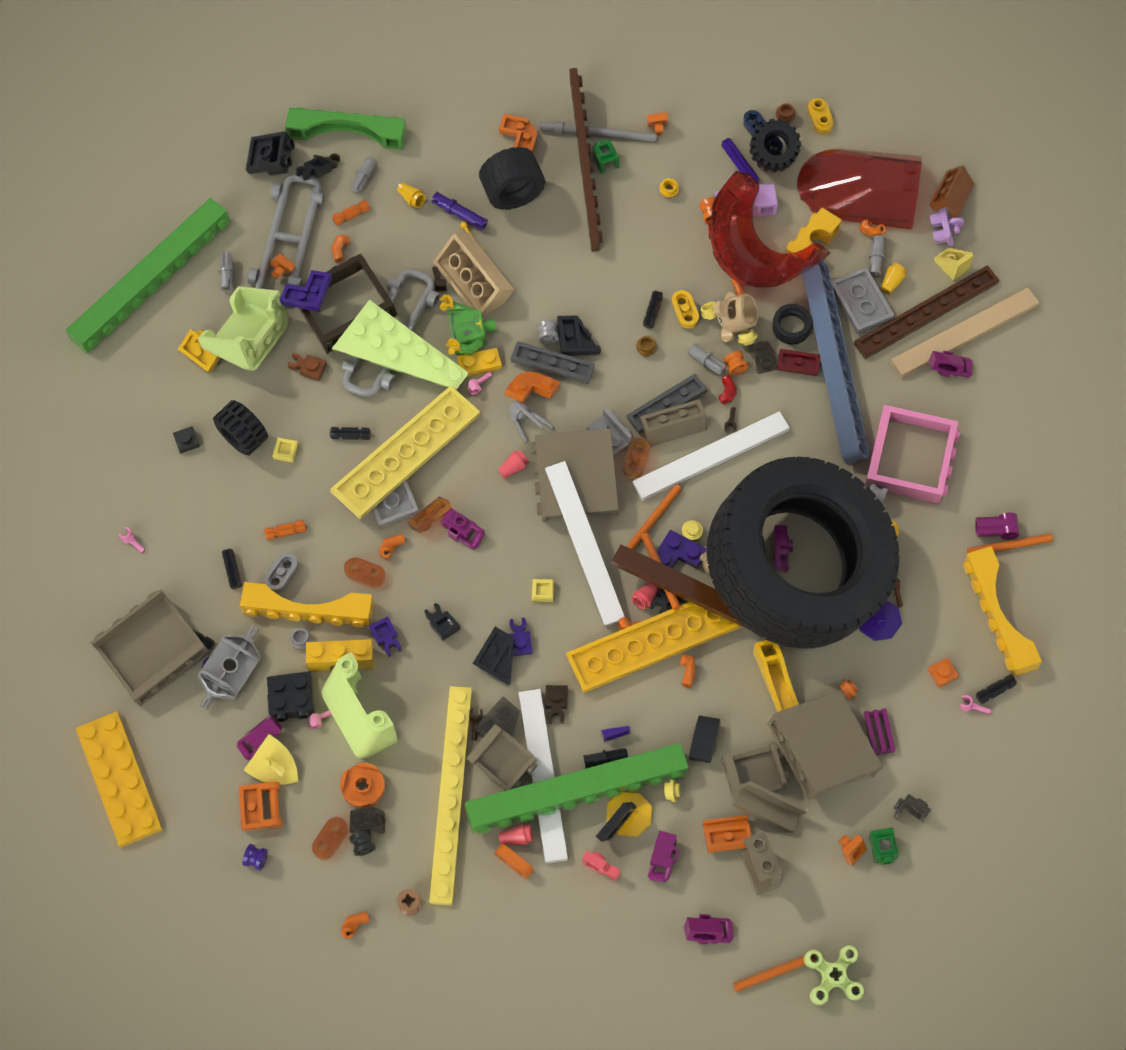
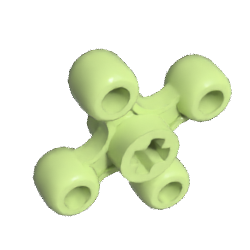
[804,945,864,1005]

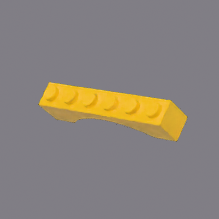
[963,546,1042,677]
[240,582,374,628]
[753,640,799,712]

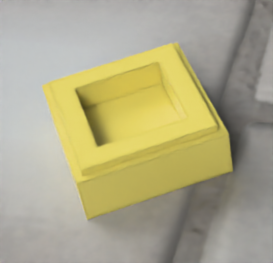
[272,438,299,463]
[532,579,554,602]

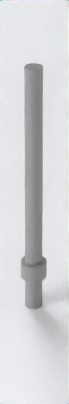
[539,121,657,142]

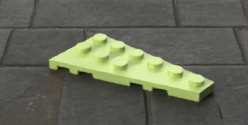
[332,300,469,390]

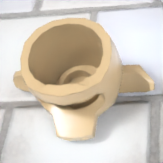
[713,292,758,343]

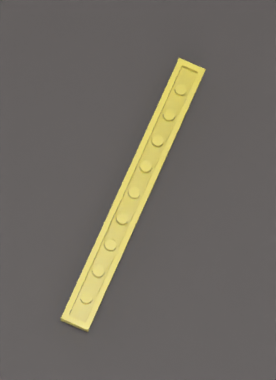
[429,686,472,905]

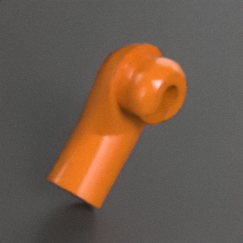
[859,219,886,238]
[331,234,350,263]
[379,534,406,558]
[340,911,370,939]

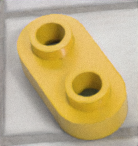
[807,98,833,134]
[672,290,699,329]

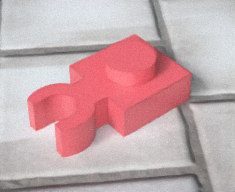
[582,851,621,881]

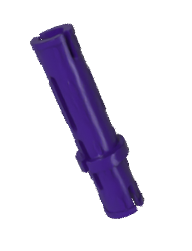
[431,191,488,231]

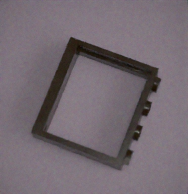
[298,253,398,354]

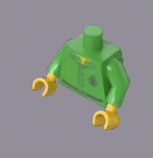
[440,295,497,355]

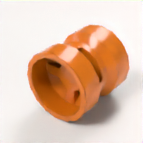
[699,197,723,225]

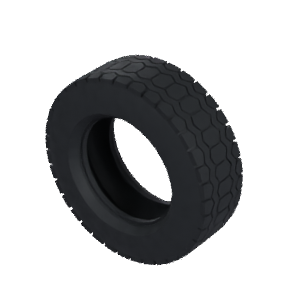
[706,456,900,649]

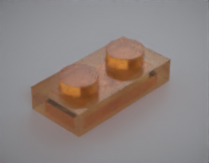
[408,496,452,533]

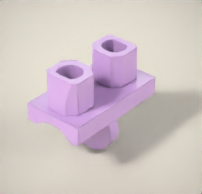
[930,207,965,247]

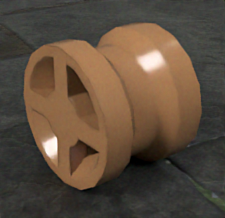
[397,889,421,916]

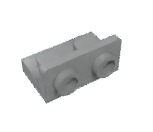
[587,408,633,459]

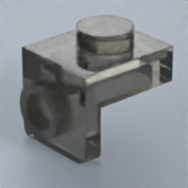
[748,340,777,374]
[893,794,931,822]
[350,806,386,834]

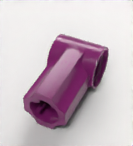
[975,512,1020,540]

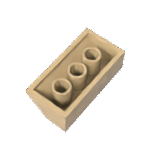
[433,233,514,317]

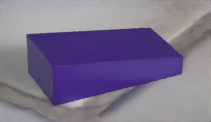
[601,726,630,742]

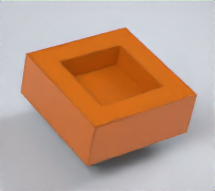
[928,657,959,688]

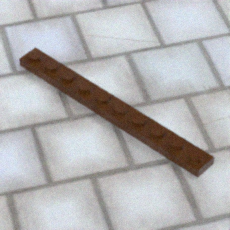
[569,68,603,252]

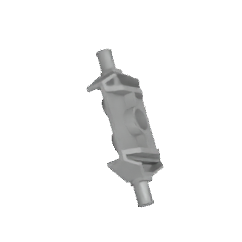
[198,625,261,710]

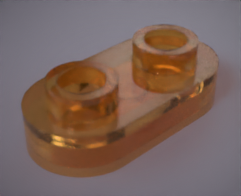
[623,438,650,478]
[344,557,386,587]
[312,817,348,860]

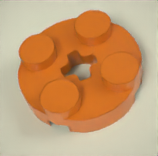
[340,762,385,808]

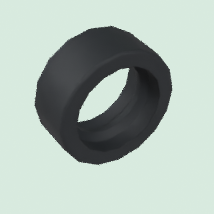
[772,304,812,344]

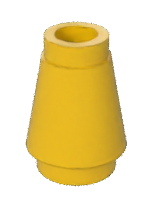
[397,183,426,208]
[880,263,907,294]

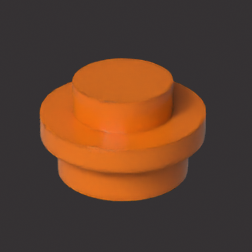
[839,679,858,700]

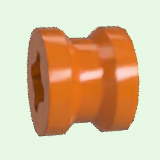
[724,351,749,376]

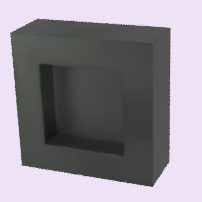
[173,426,200,454]

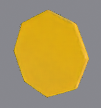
[606,792,652,837]

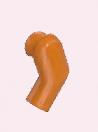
[680,654,696,688]

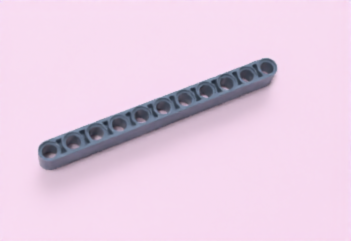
[802,259,869,465]

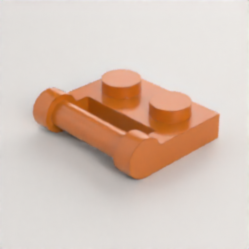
[239,782,283,831]

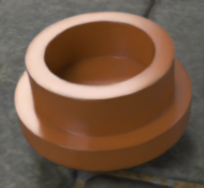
[776,103,795,122]

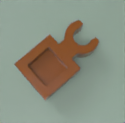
[288,353,327,381]

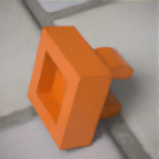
[646,112,668,135]
[270,253,296,279]
[839,834,867,866]

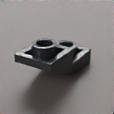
[689,715,721,763]

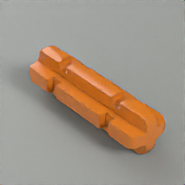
[332,200,370,226]
[264,520,306,540]

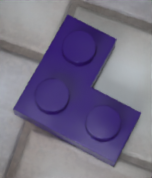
[279,270,332,312]
[657,530,707,569]

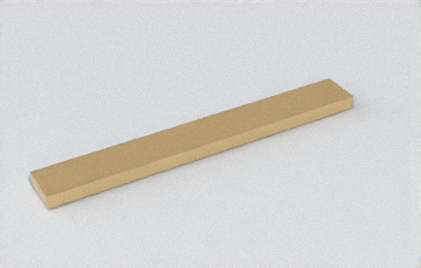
[890,287,1039,378]

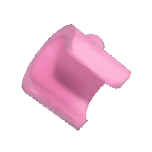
[468,372,492,395]
[118,527,146,553]
[960,695,991,714]
[309,710,332,730]

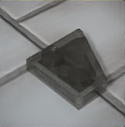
[474,696,520,738]

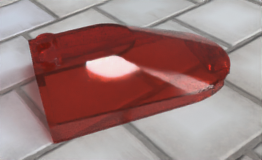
[797,149,922,229]

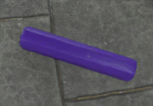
[722,138,759,187]

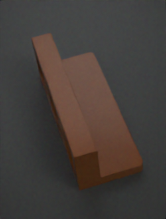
[929,165,974,218]

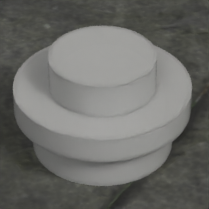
[290,628,312,649]

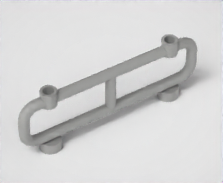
[248,174,324,289]
[342,269,440,397]

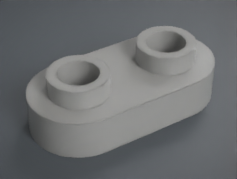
[264,553,298,593]

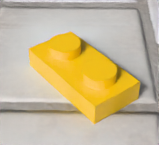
[457,347,502,377]

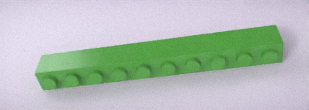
[66,198,230,353]
[465,743,689,834]

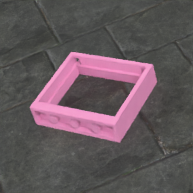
[865,405,960,504]

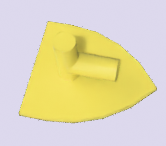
[244,734,299,785]

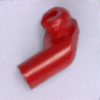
[718,375,737,405]

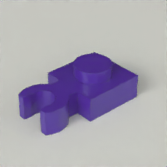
[368,616,402,657]
[509,618,533,657]

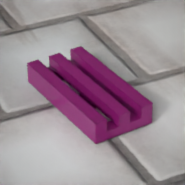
[864,708,895,755]

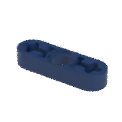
[743,110,783,156]

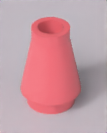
[497,450,529,479]
[632,582,661,610]
[499,823,533,845]

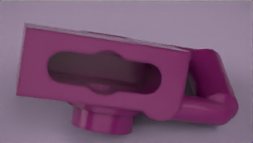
[928,351,972,378]
[441,507,485,549]
[773,525,793,573]
[237,714,282,761]
[648,830,679,882]
[684,914,733,945]

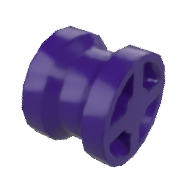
[242,844,268,871]

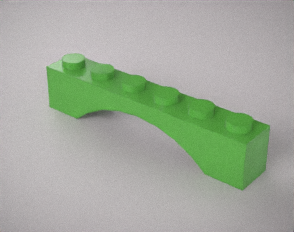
[285,107,406,150]

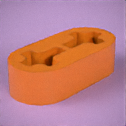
[494,844,534,879]

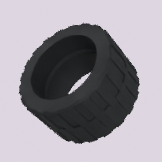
[479,147,546,210]

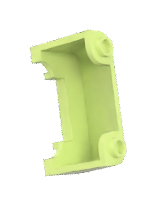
[198,286,289,371]
[321,652,398,759]

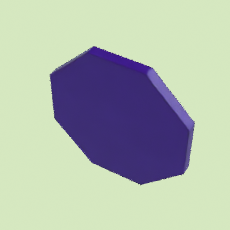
[859,600,902,641]

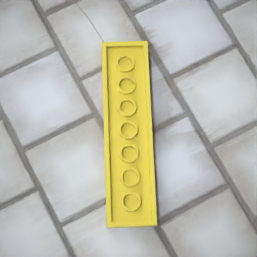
[331,386,480,520]

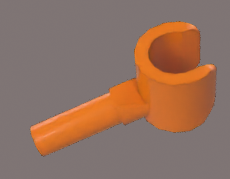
[617,617,642,630]

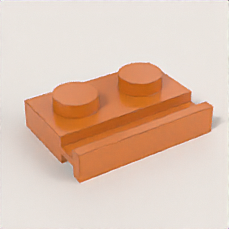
[703,815,751,853]

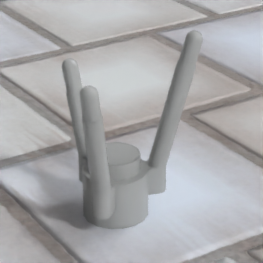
[509,400,554,443]

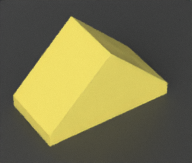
[934,248,973,281]

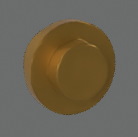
[636,336,657,356]

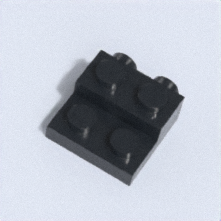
[246,131,295,176]
[267,671,315,722]

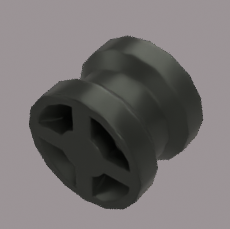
[349,830,376,856]

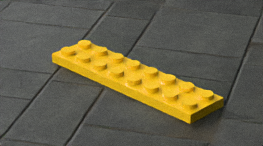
[566,602,742,694]

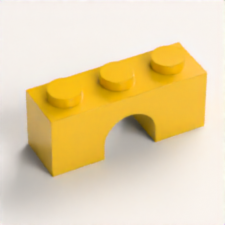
[786,208,842,270]
[306,639,374,672]

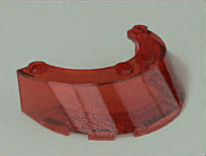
[708,171,830,288]

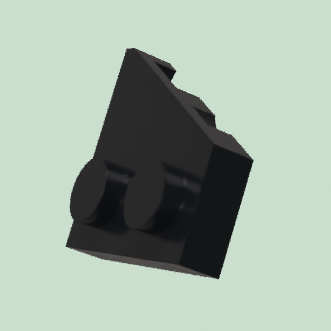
[556,315,601,356]
[472,626,515,686]

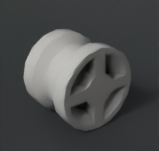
[537,320,559,345]
[870,483,888,504]

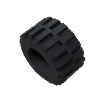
[749,119,801,172]
[213,400,268,456]

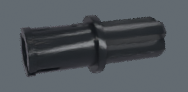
[583,748,628,769]

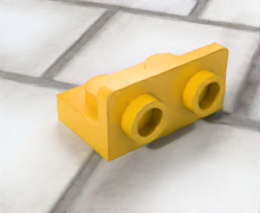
[178,329,220,372]

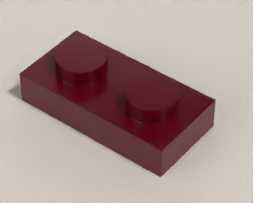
[777,349,820,376]

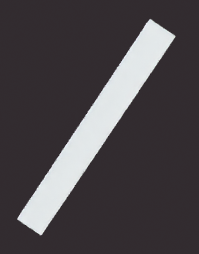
[632,411,790,501]
[545,461,625,626]
[519,689,568,864]

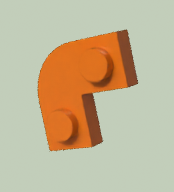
[499,113,537,152]
[505,372,560,403]

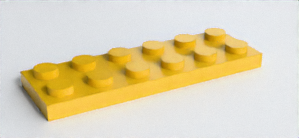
[75,711,163,848]

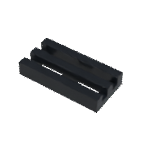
[596,801,637,842]

